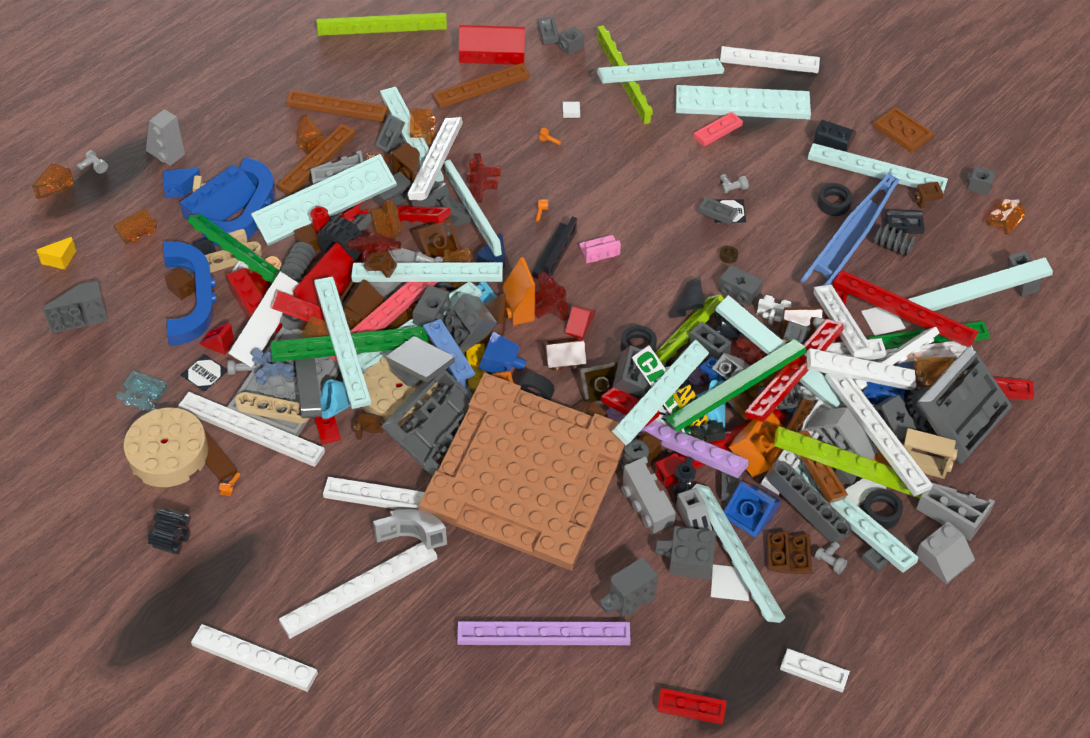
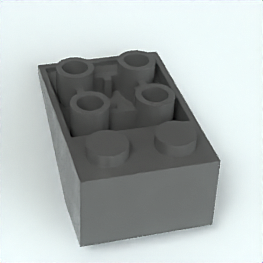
[43,281,108,333]
[442,294,497,353]
[613,345,666,398]

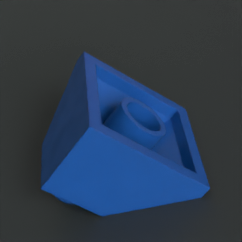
[724,481,782,538]

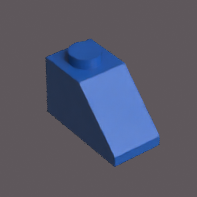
[163,167,200,198]

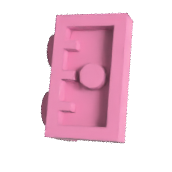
[579,235,621,263]

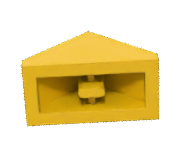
[36,237,76,270]

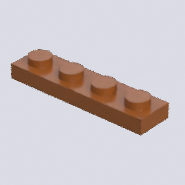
[797,430,848,504]

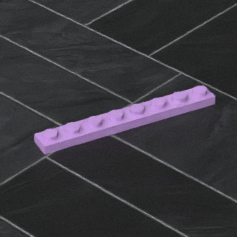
[606,407,748,478]
[457,622,630,645]

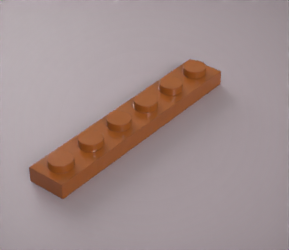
[433,63,530,108]
[286,90,388,122]
[276,124,356,196]

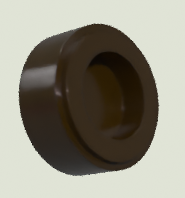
[720,246,738,264]

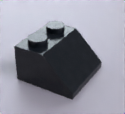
[813,120,856,152]

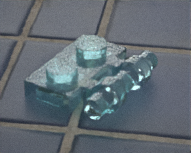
[116,371,168,411]

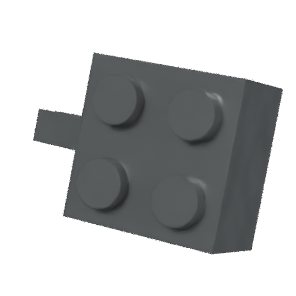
[655,526,716,580]
[600,557,658,618]

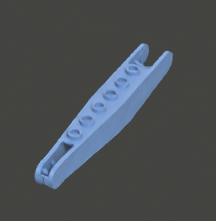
[800,172,900,286]

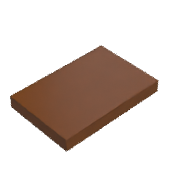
[873,107,934,153]

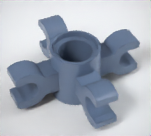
[251,348,295,385]

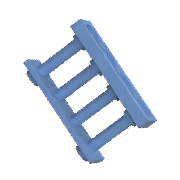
[423,319,475,394]

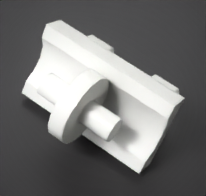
[756,295,791,325]

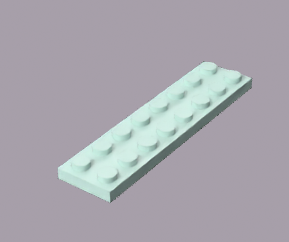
[676,85,811,119]
[251,154,397,246]

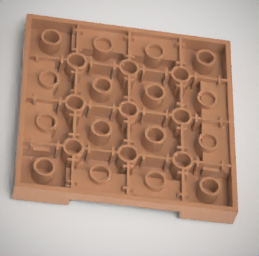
[419,373,625,571]

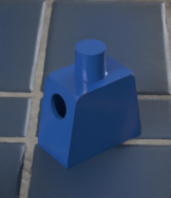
[478,332,527,373]

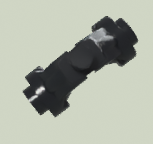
[672,457,696,501]

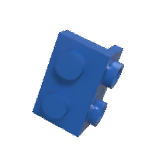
[863,382,906,404]

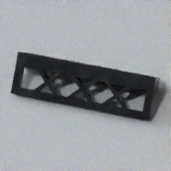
[532,216,577,282]

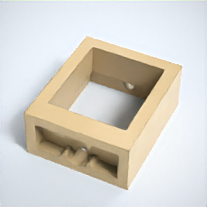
[903,428,958,479]

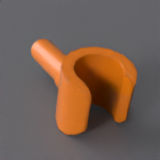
[539,128,561,145]
[535,199,548,222]
[219,472,241,496]

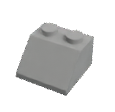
[916,521,975,584]

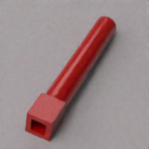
[655,409,785,488]

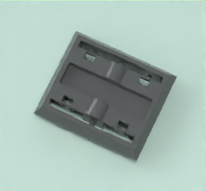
[916,347,1012,465]
[381,370,473,477]

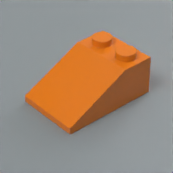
[501,257,535,326]
[729,412,784,477]

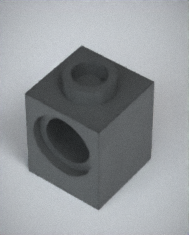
[558,26,585,55]
[967,166,996,196]
[783,321,812,345]

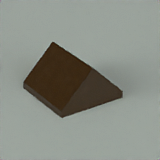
[578,361,618,405]

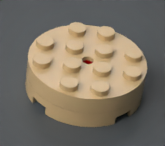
[363,356,439,427]
[124,408,208,487]

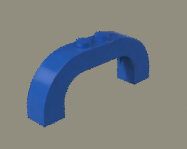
[203,157,275,246]
[163,242,216,346]

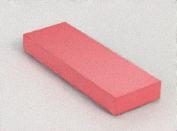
[693,112,743,147]

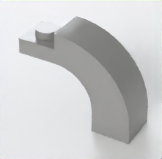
[373,509,447,550]

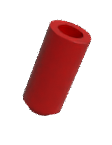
[310,206,330,234]

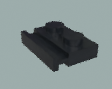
[886,209,925,234]

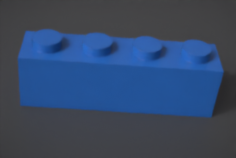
[180,164,256,222]

